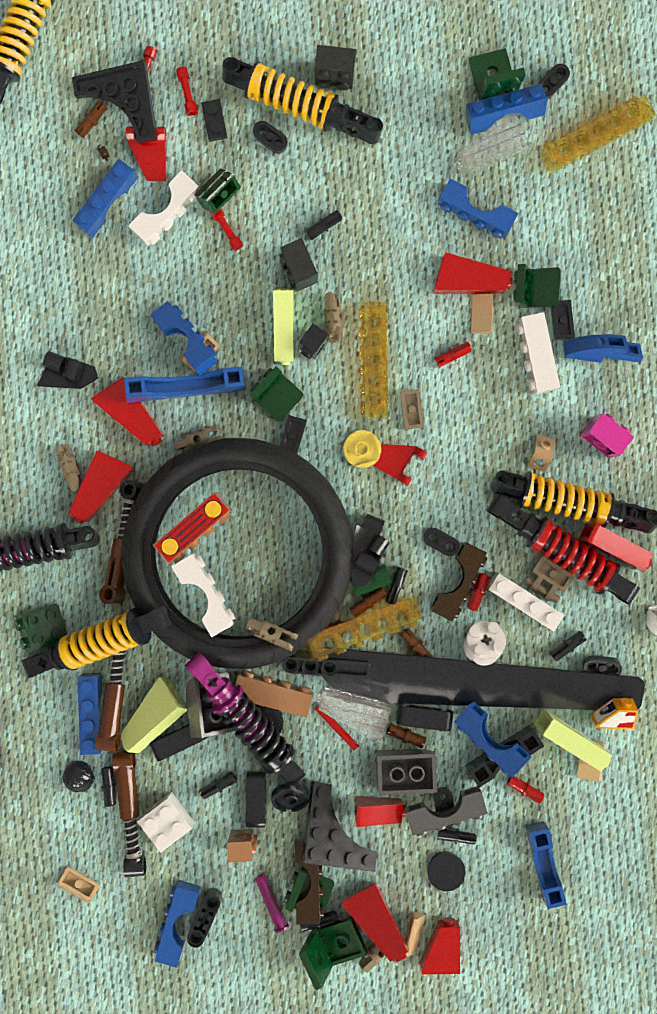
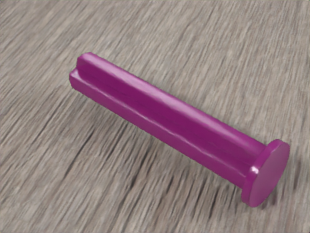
[255,874,289,933]

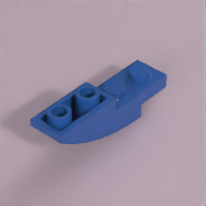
[563,334,643,363]

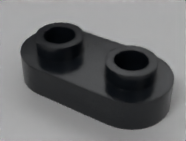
[538,64,570,99]
[253,121,288,154]
[423,528,460,556]
[582,655,622,675]
[433,787,454,828]

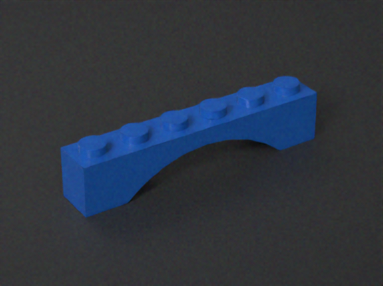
[124,367,245,403]

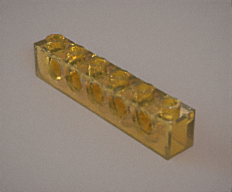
[540,94,656,175]
[359,302,388,419]
[307,597,423,662]

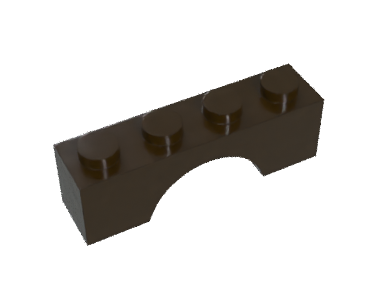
[430,542,487,621]
[294,839,324,925]

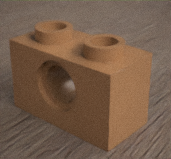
[227,829,258,862]

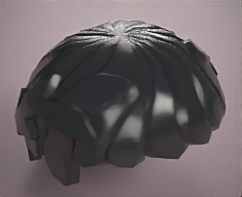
[62,761,95,792]

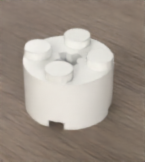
[463,621,506,665]

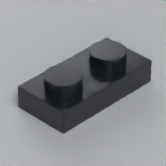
[201,99,228,142]
[551,300,575,341]
[280,415,307,454]

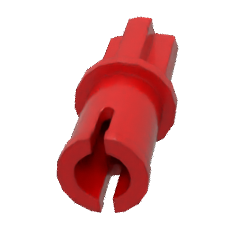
[434,342,472,368]
[467,573,491,611]
[506,776,545,804]

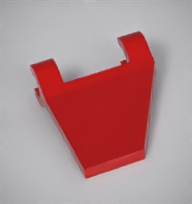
[126,126,166,181]
[373,444,427,486]

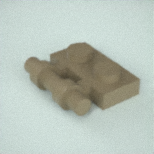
[524,555,575,603]

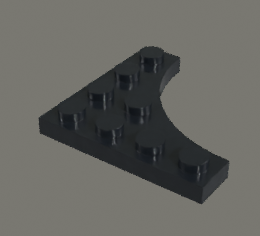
[72,60,158,144]
[301,782,377,872]

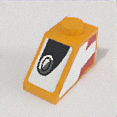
[592,698,638,729]

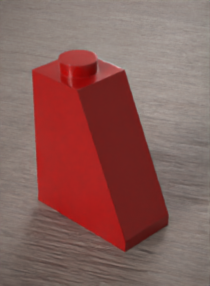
[355,796,406,827]
[420,917,460,975]

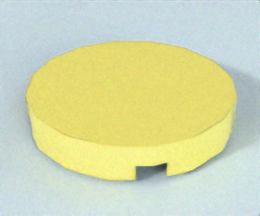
[343,430,381,468]

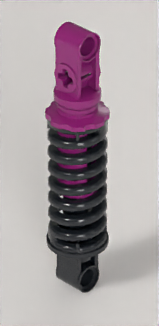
[0,523,100,572]
[184,652,306,783]

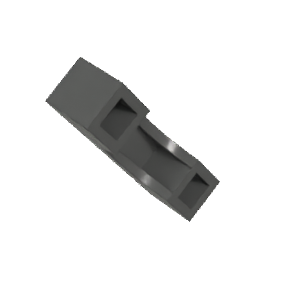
[405,786,488,836]

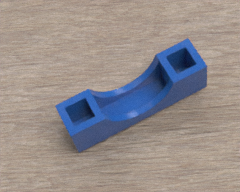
[466,84,547,135]
[72,158,138,238]
[438,178,518,238]
[150,301,218,376]
[77,673,102,755]
[454,702,532,778]
[525,821,567,909]
[153,880,201,968]

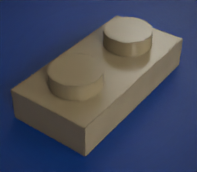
[400,389,424,430]

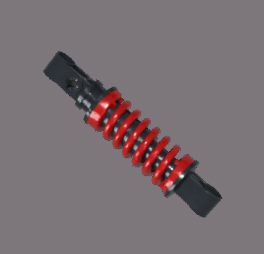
[486,494,640,605]

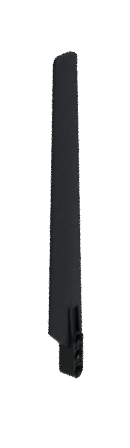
[282,647,645,710]

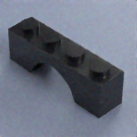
[465,725,544,788]

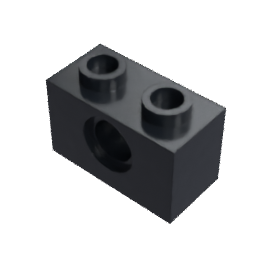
[299,323,329,359]

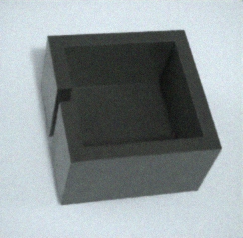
[315,45,356,91]
[279,238,318,292]

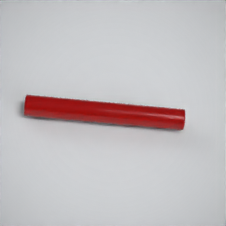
[314,704,359,751]

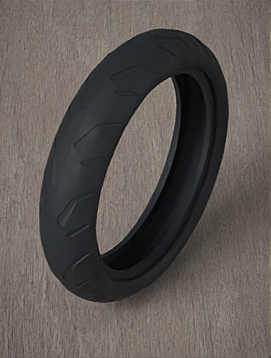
[122,438,353,669]

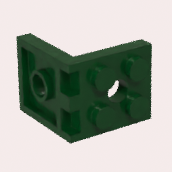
[468,48,526,100]
[299,916,368,990]

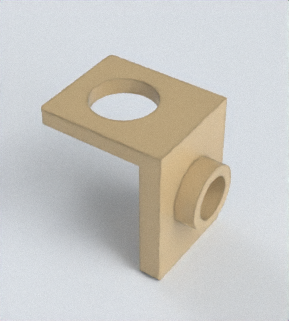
[527,434,555,472]

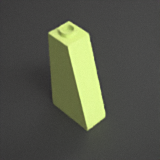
[273,288,294,365]
[121,677,187,753]
[534,708,612,772]

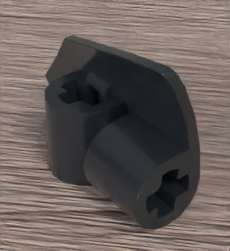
[37,351,98,389]
[351,525,390,587]

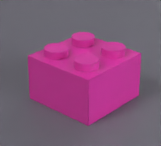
[579,413,634,458]

